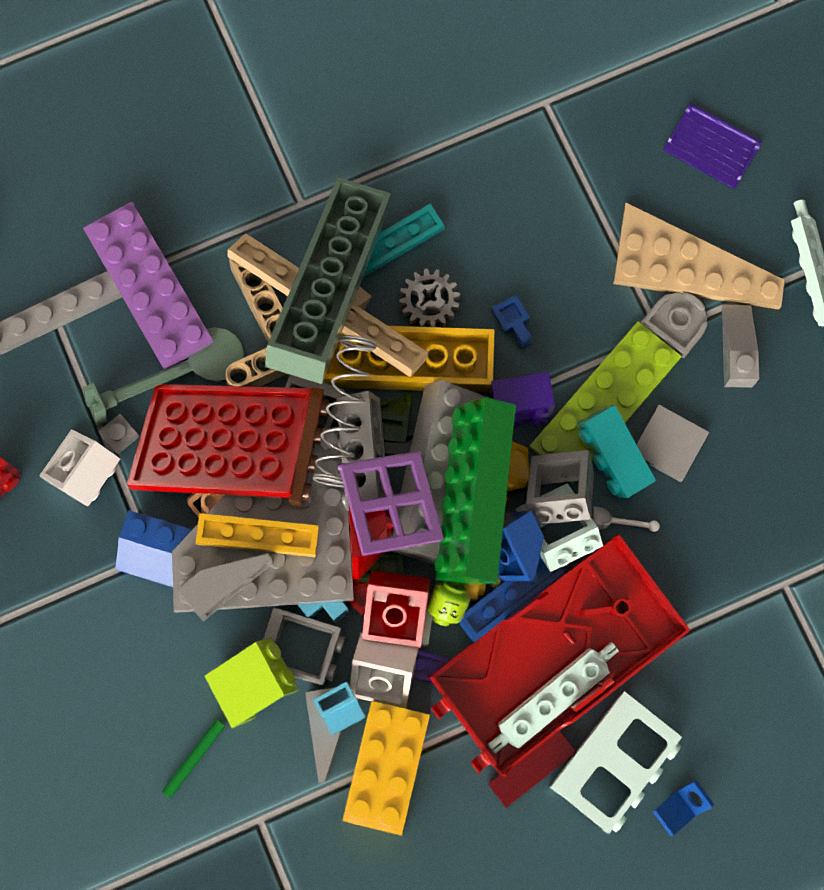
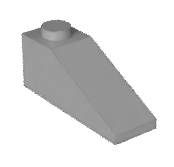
[722,305,759,388]
[177,554,273,622]
[305,687,343,783]

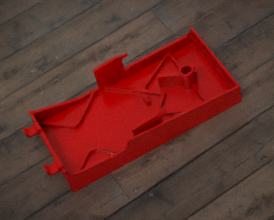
[428,535,691,777]

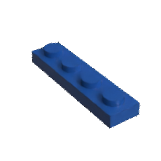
[459,556,565,642]

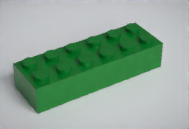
[435,397,516,585]

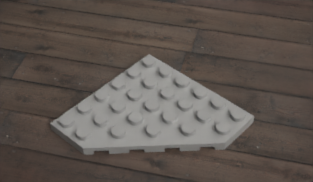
[172,427,354,613]

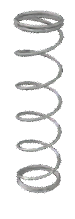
[312,335,377,487]

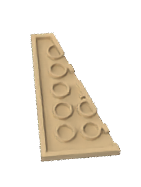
[613,203,784,309]

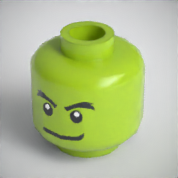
[427,581,470,626]

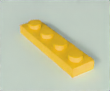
[195,513,319,557]

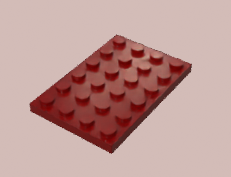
[127,384,312,498]

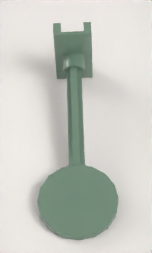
[83,327,244,427]

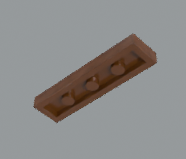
[289,387,329,509]

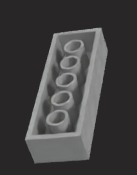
[391,380,488,565]

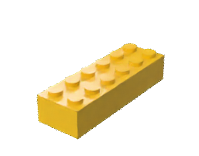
[323,326,494,393]

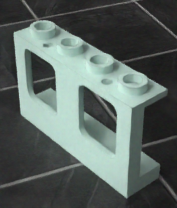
[549,691,682,834]

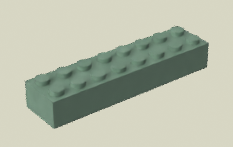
[265,177,391,384]

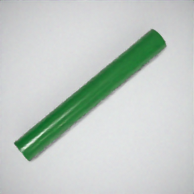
[161,719,226,799]

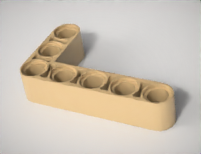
[225,258,287,387]

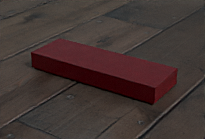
[488,731,576,808]

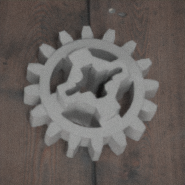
[399,269,460,327]

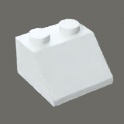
[39,429,120,506]
[350,633,419,709]

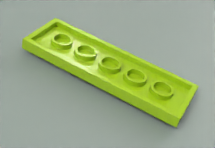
[529,321,682,484]

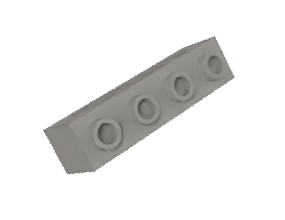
[335,391,389,511]

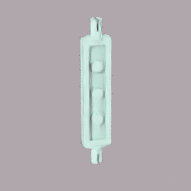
[791,199,824,326]
[488,642,619,754]

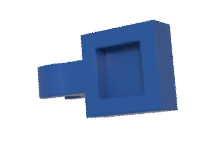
[492,295,532,349]

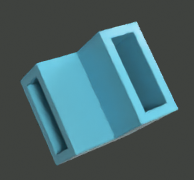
[297,601,350,623]
[313,682,366,735]

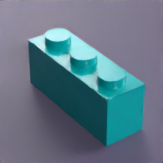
[577,405,656,498]

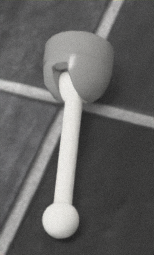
[591,506,660,532]

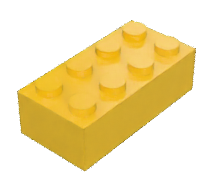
[342,701,430,836]

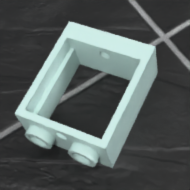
[516,483,603,572]

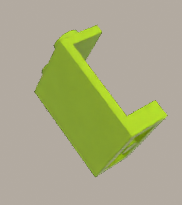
[205,638,299,728]

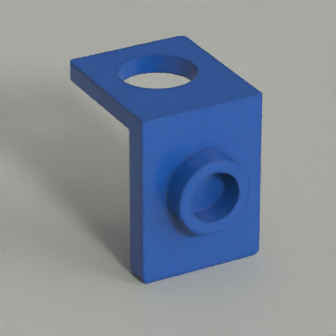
[653,780,715,836]

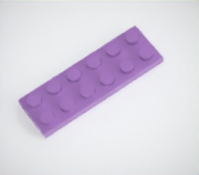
[83,201,214,370]

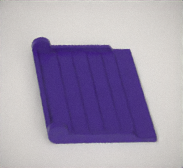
[663,103,763,189]

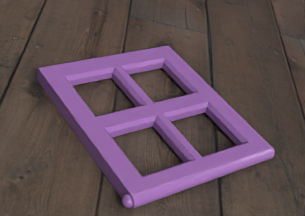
[338,451,444,556]

